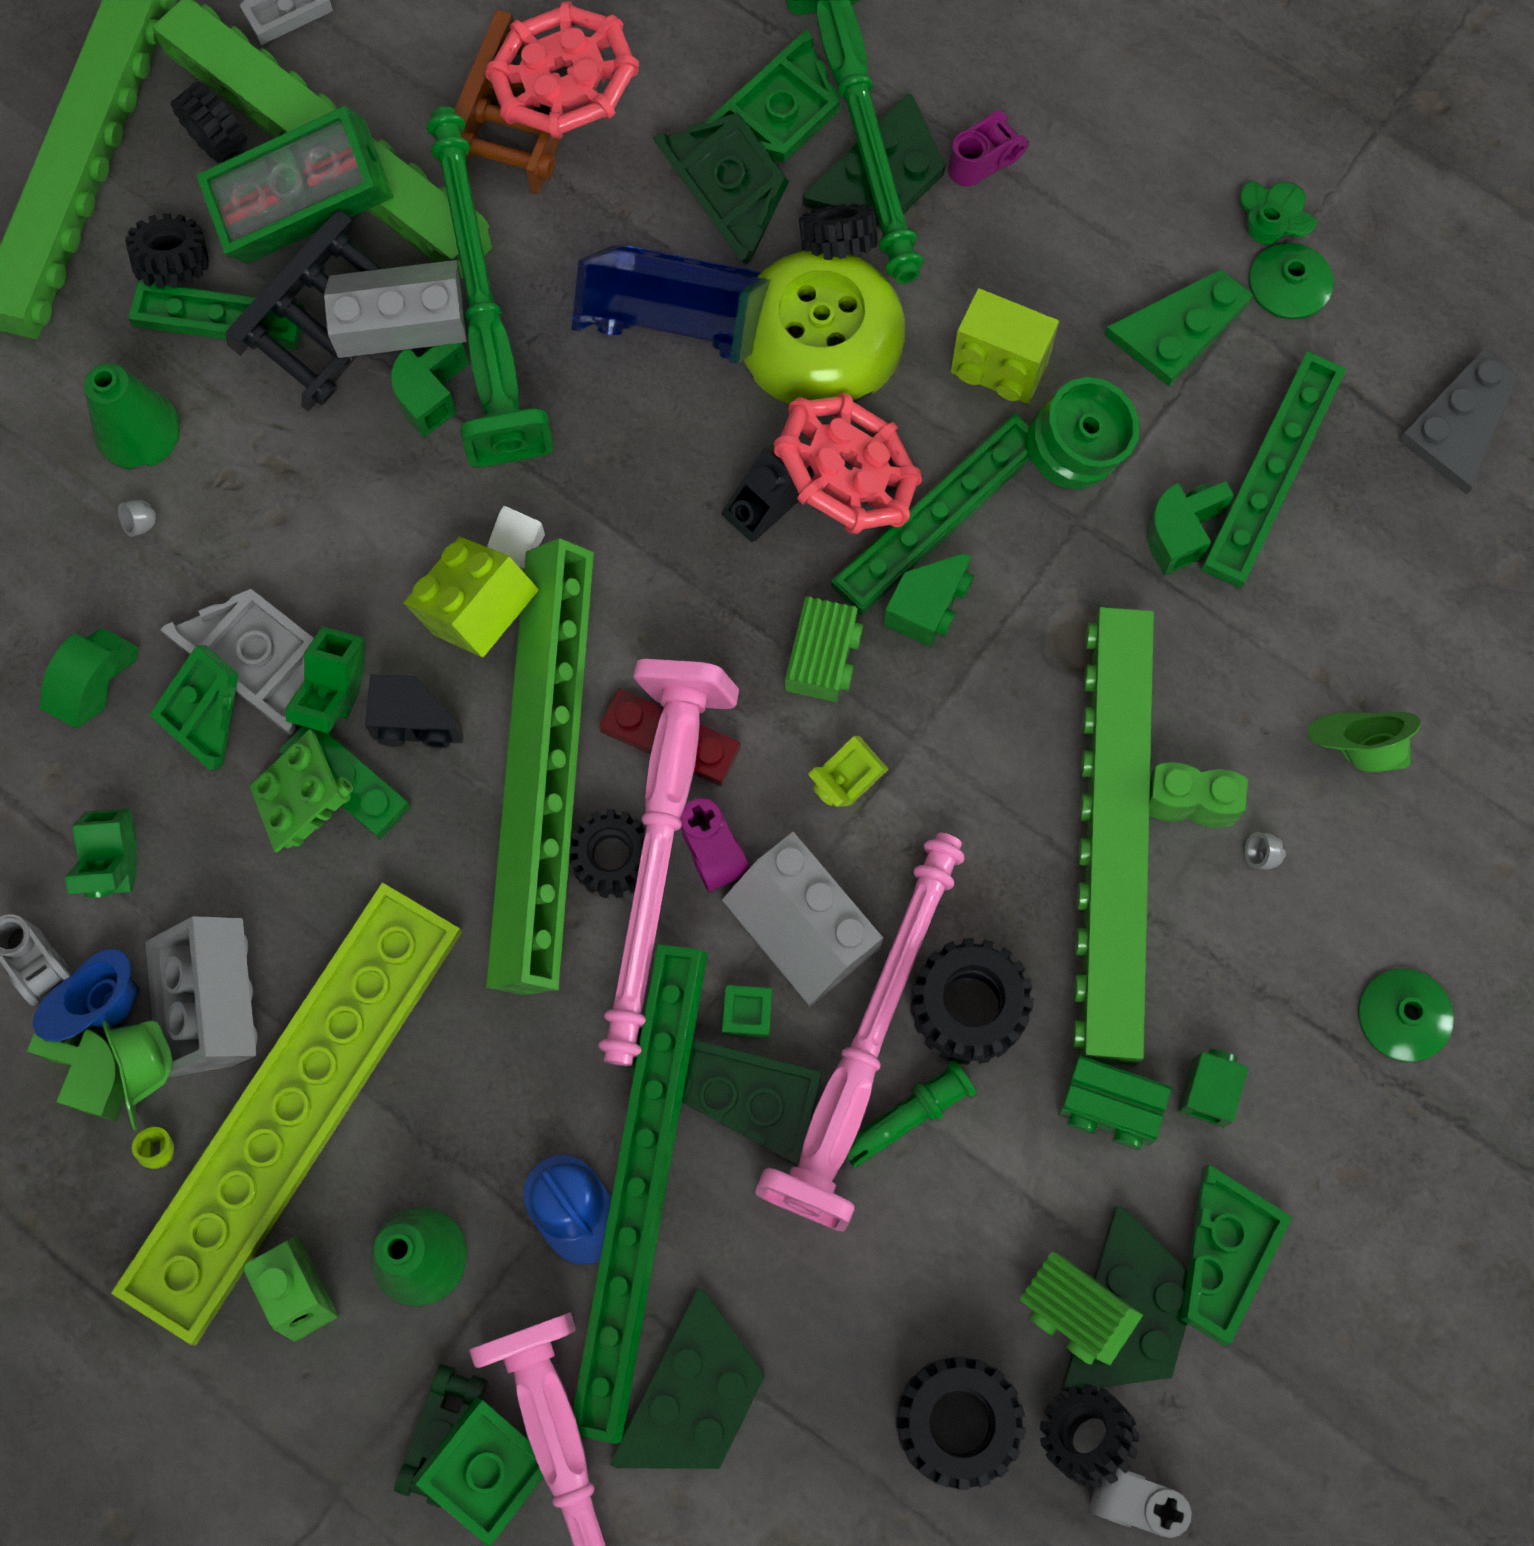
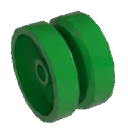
[1027,377,1140,490]

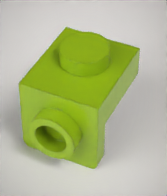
[808,736,889,807]

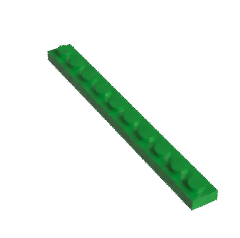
[573,944,708,1444]

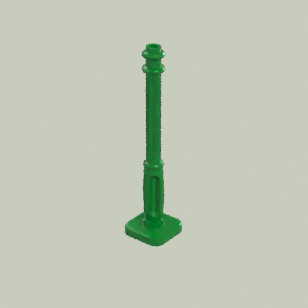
[785,0,924,284]
[426,107,554,468]

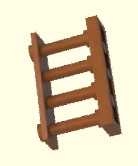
[455,9,589,195]

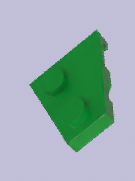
[149,645,238,771]

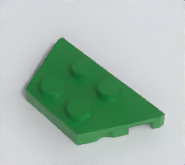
[705,30,840,163]

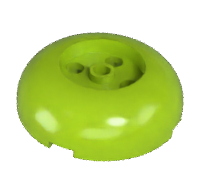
[736,251,905,404]

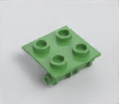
[250,728,354,853]

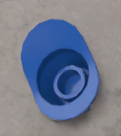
[32,949,140,1042]
[524,1155,612,1264]

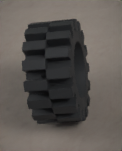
[170,81,248,164]
[799,204,878,260]
[125,213,209,289]
[569,809,645,898]
[1039,1384,1139,1488]

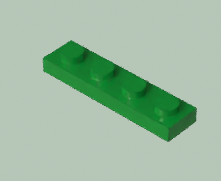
[128,281,306,350]

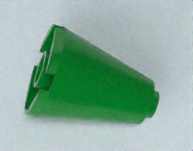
[84,363,180,470]
[370,1207,468,1306]

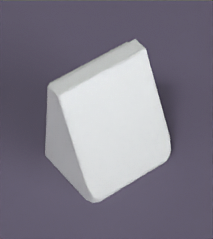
[487,506,545,571]

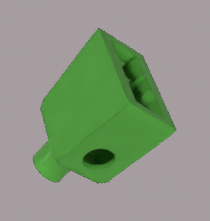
[242,1235,340,1342]

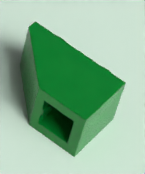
[883,553,974,647]

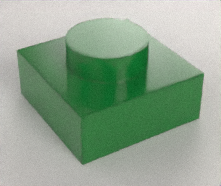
[722,985,773,1038]

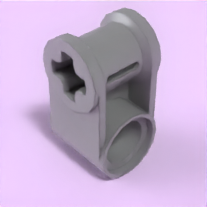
[0,914,73,1006]
[1088,1468,1192,1538]

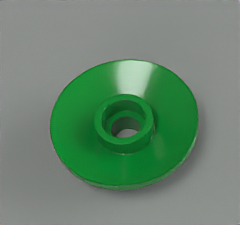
[1249,243,1334,320]
[1358,969,1454,1062]

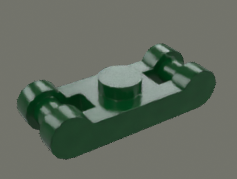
[394,1363,488,1509]

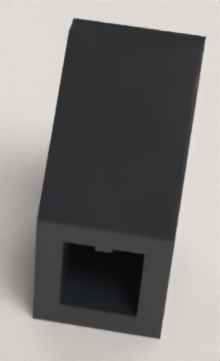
[721,445,815,542]
[365,674,463,748]

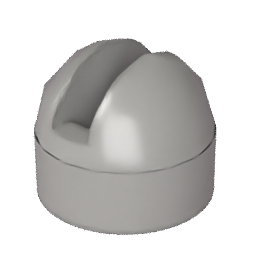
[118,500,157,537]
[1244,832,1286,870]

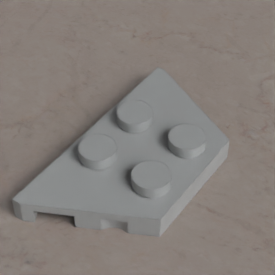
[161,589,314,736]

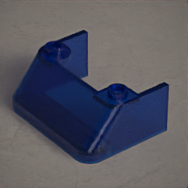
[571,245,770,364]

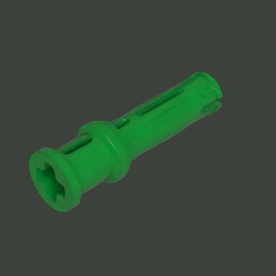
[847,1059,977,1169]

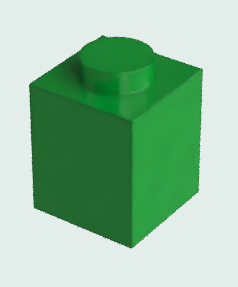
[1178,1049,1249,1128]

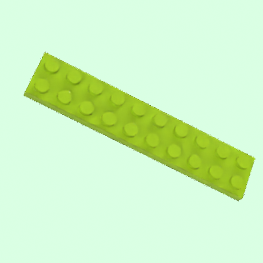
[111,882,463,1345]

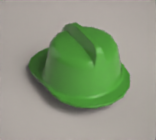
[1308,711,1421,772]
[102,1019,173,1131]

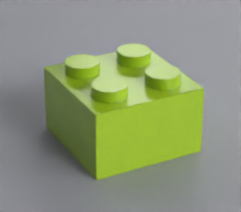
[950,288,1059,405]
[403,536,539,658]

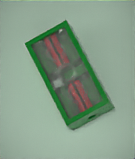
[196,106,394,264]

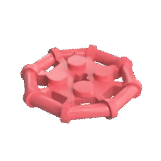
[485,1,639,138]
[774,393,922,534]

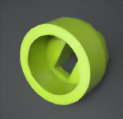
[132,1127,175,1169]

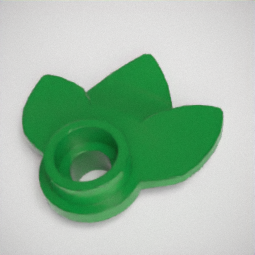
[1239,180,1318,244]

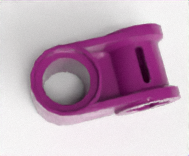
[948,110,1029,186]
[681,798,750,892]

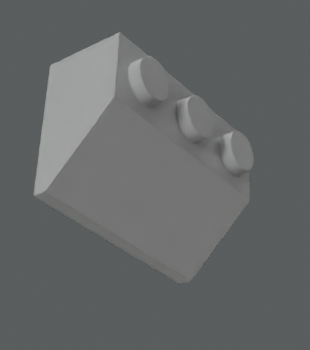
[324,260,468,358]
[722,832,883,1007]
[145,916,258,1077]

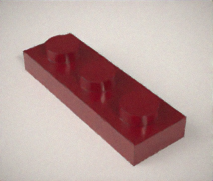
[599,688,741,787]

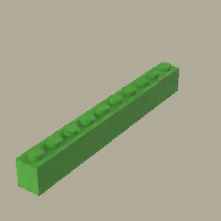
[0,0,177,340]
[152,0,492,280]
[486,538,594,995]
[1072,607,1154,1066]

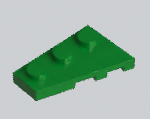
[1104,270,1253,387]
[1181,1164,1293,1347]

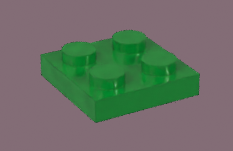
[411,1397,543,1546]

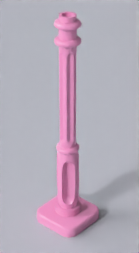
[598,659,739,1066]
[755,833,965,1232]
[469,1312,605,1546]

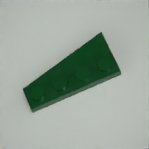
[626,1027,822,1165]

